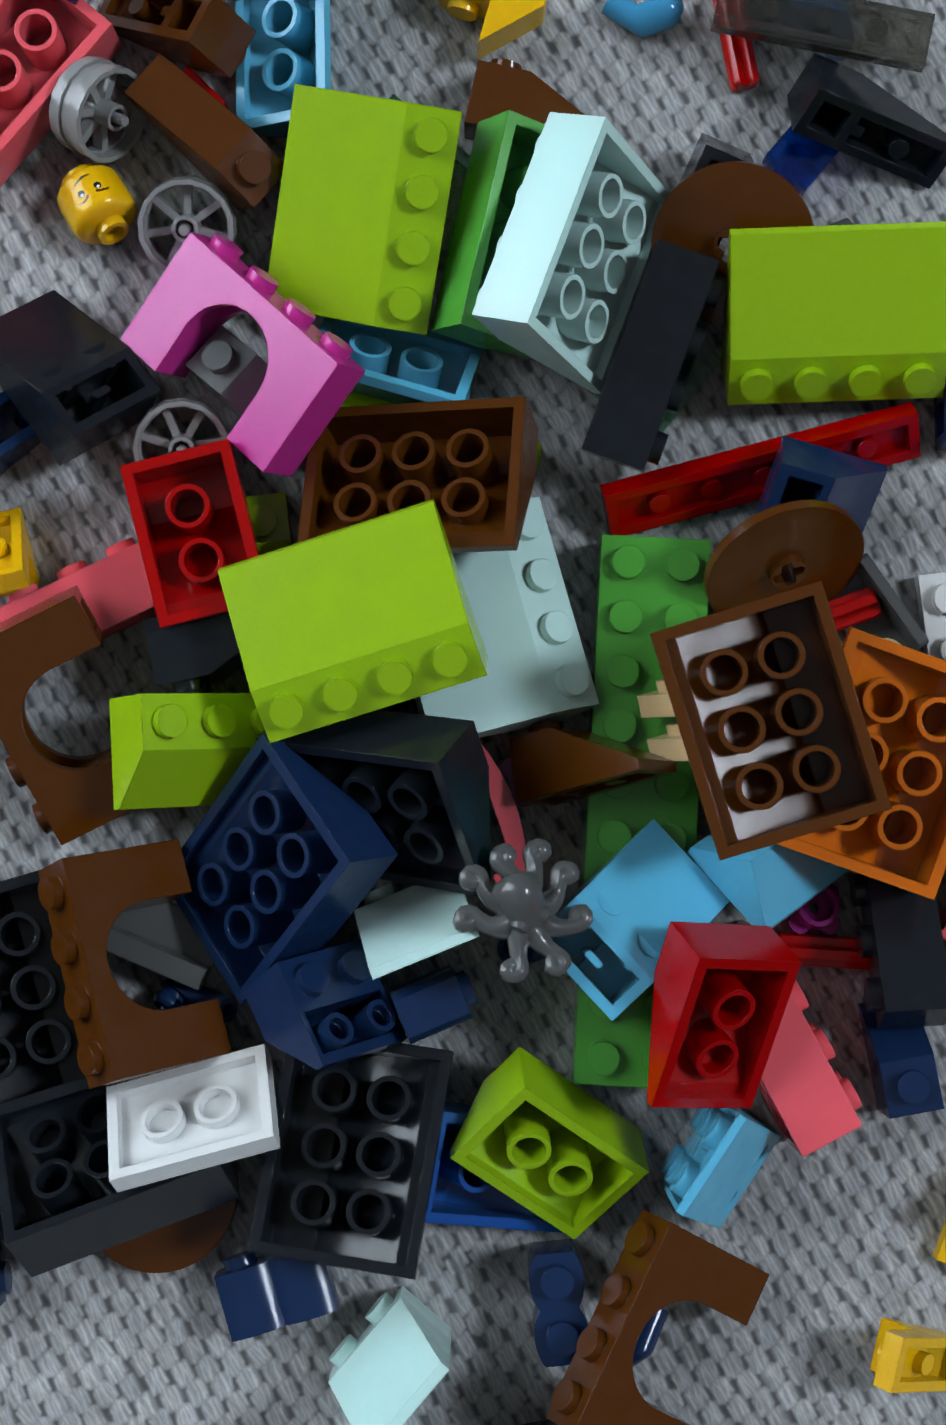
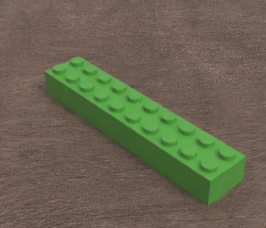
[571,534,711,1088]

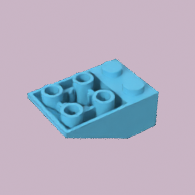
[552,819,730,1021]
[659,1108,781,1228]

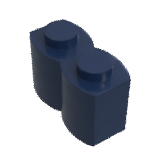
[389,964,479,1044]
[528,1239,588,1367]
[214,1251,340,1342]

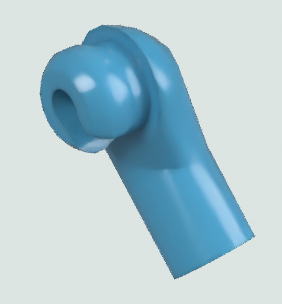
[602,0,684,38]

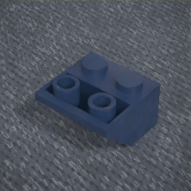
[754,435,888,533]
[242,939,408,1070]

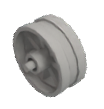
[48,56,146,163]
[137,175,238,271]
[132,396,228,462]

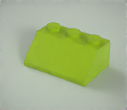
[109,693,265,810]
[450,1047,649,1240]

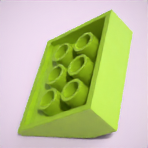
[268,84,462,335]
[720,221,946,405]
[218,499,488,743]

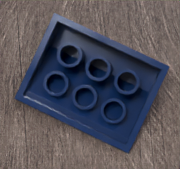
[175,733,398,1004]

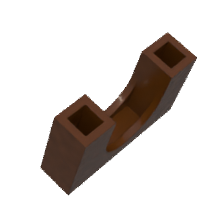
[0,585,134,846]
[38,839,231,1089]
[545,1209,770,1425]

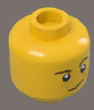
[57,163,137,245]

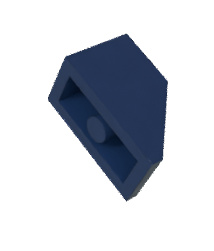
[857,1002,944,1119]

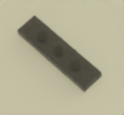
[710,0,935,73]

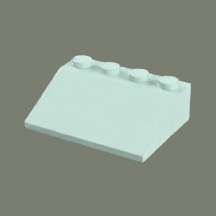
[472,112,670,394]
[415,497,599,738]

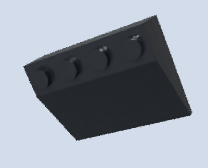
[256,710,491,896]
[0,870,89,1116]
[247,1043,454,1280]
[0,1074,240,1277]

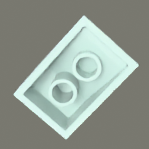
[354,883,480,980]
[328,1286,451,1425]

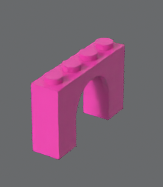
[120,232,365,477]

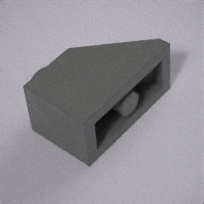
[186,325,268,417]

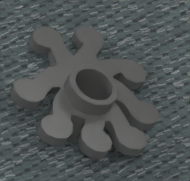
[453,838,593,984]

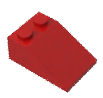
[119,439,260,629]
[647,921,801,1108]

